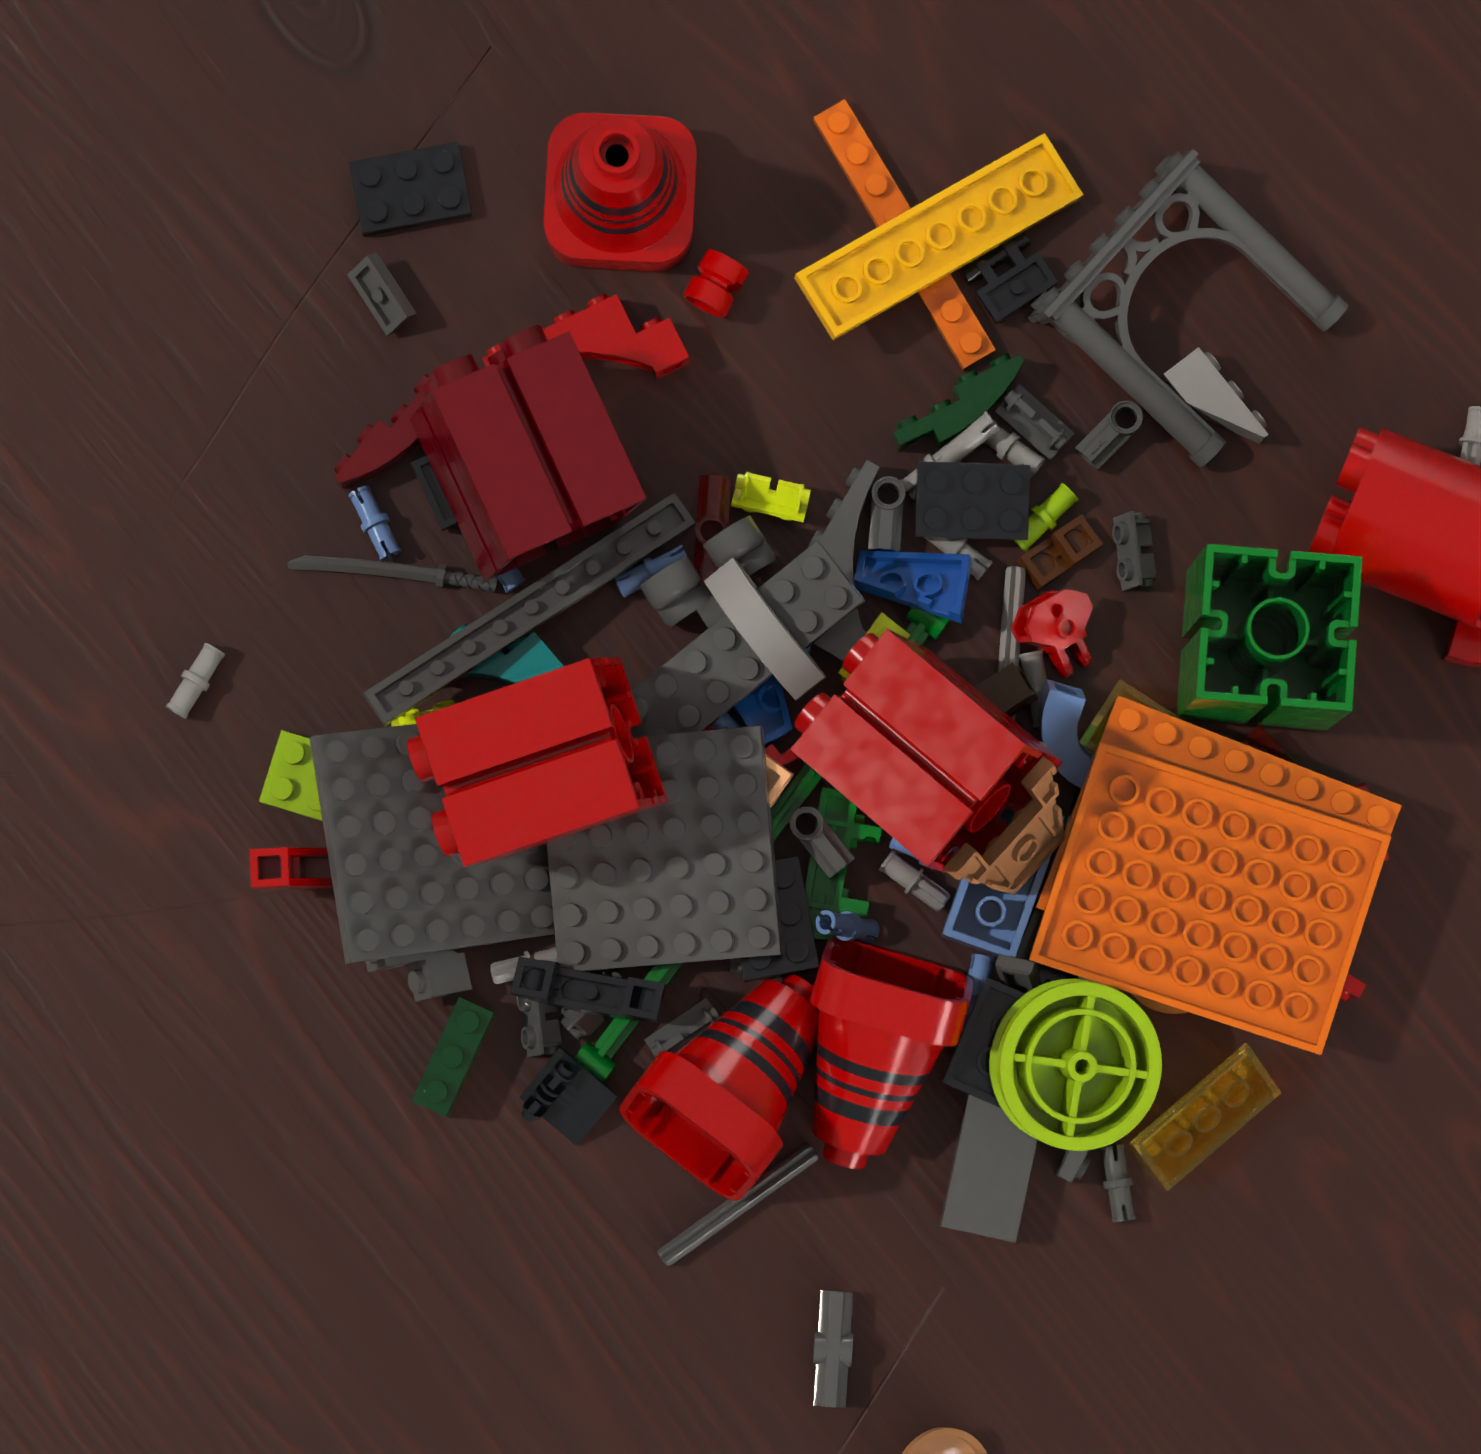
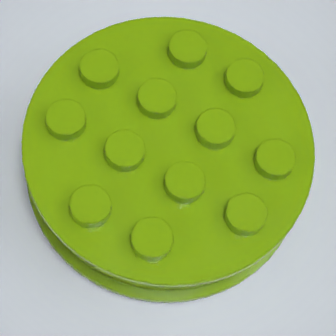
[989,978,1162,1151]

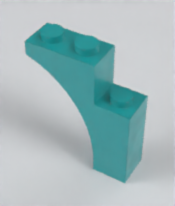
[450,623,564,685]

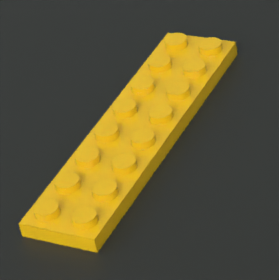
[794,133,1084,340]

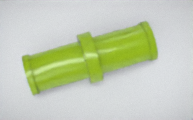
[1013,483,1079,552]

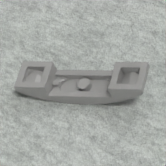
[704,557,826,700]

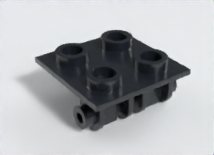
[519,1047,619,1146]

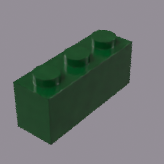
[411,997,496,1118]

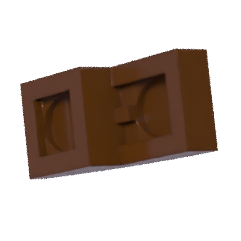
[1016,514,1103,590]

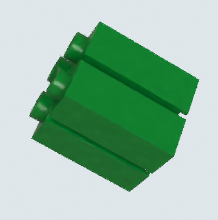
[1176,544,1363,731]

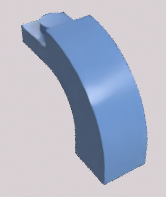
[1038,679,1095,788]

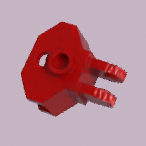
[1011,589,1093,679]

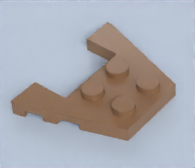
[943,756,1065,895]

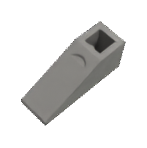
[1161,347,1268,444]

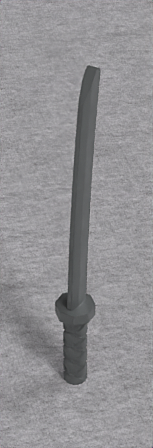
[288,555,497,593]

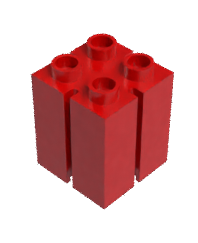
[790,629,1063,873]
[407,657,668,867]

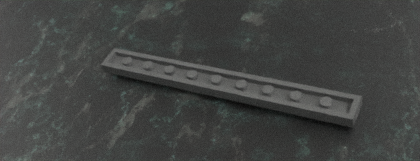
[363,492,696,727]

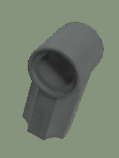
[1074,401,1143,471]
[868,476,905,552]
[790,806,855,879]

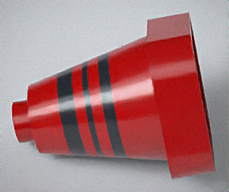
[544,113,697,272]
[810,938,974,1169]
[619,974,819,1201]

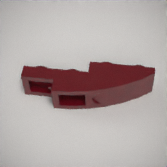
[334,374,433,489]

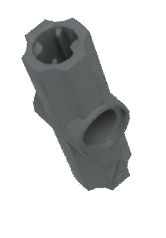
[812,1290,853,1408]

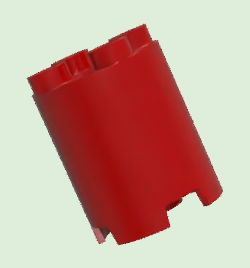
[1309,427,1481,630]

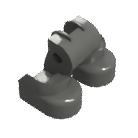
[640,516,776,629]

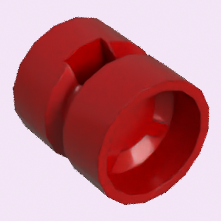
[683,249,749,319]

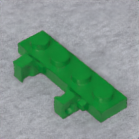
[805,787,883,941]

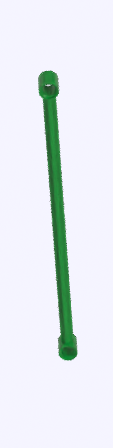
[574,607,950,1082]

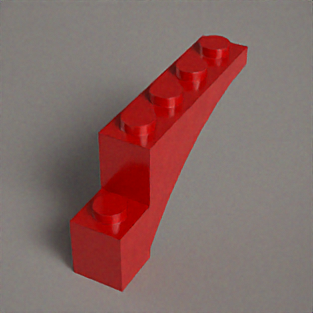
[482,294,690,380]
[249,847,333,890]

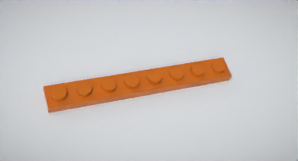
[813,99,996,371]

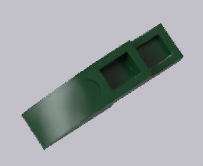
[892,354,1024,452]

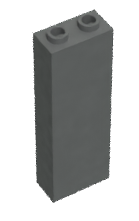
[939,1094,1037,1243]

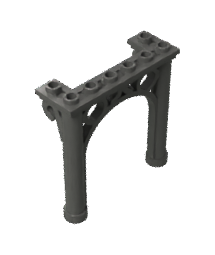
[1028,149,1349,468]

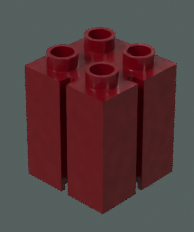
[410,325,647,582]

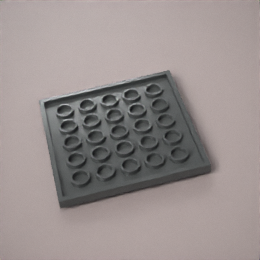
[309,724,555,964]
[547,726,783,971]

